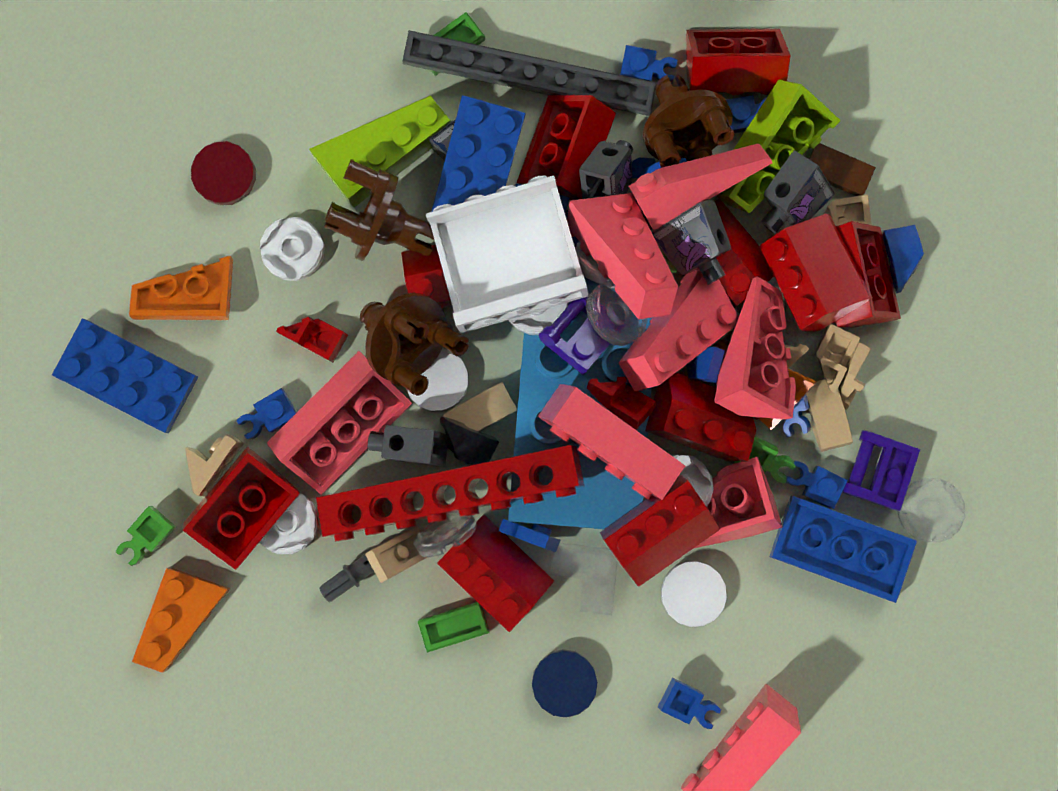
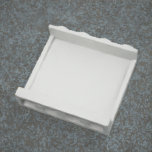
[426,176,589,334]

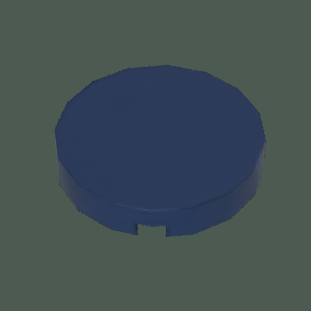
[532,649,598,718]

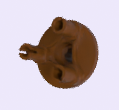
[643,74,735,168]
[324,159,434,261]
[360,293,469,396]

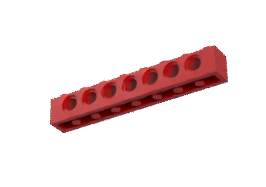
[316,445,585,542]

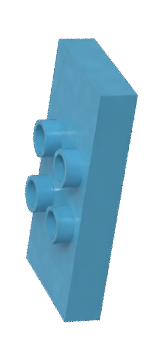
[508,277,653,529]

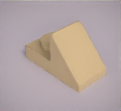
[185,435,244,496]
[365,526,433,583]

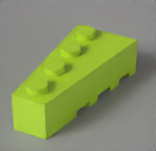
[309,95,451,208]

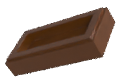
[809,143,876,196]

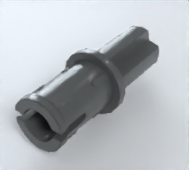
[319,549,374,602]

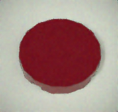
[191,141,256,205]

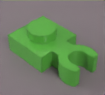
[733,436,795,483]
[116,506,176,566]

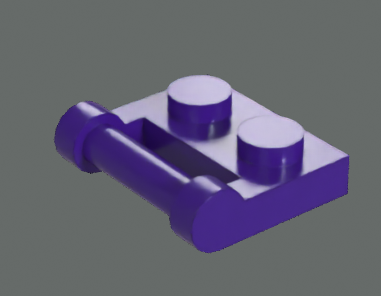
[539,292,625,376]
[843,430,920,511]

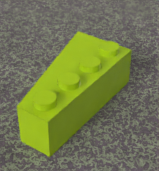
[716,80,841,213]

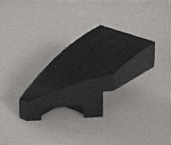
[440,416,499,465]

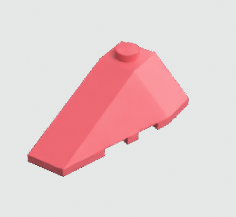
[629,143,773,231]
[714,276,796,420]
[693,457,782,549]

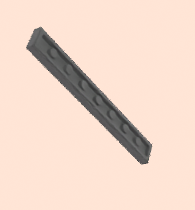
[402,30,657,116]

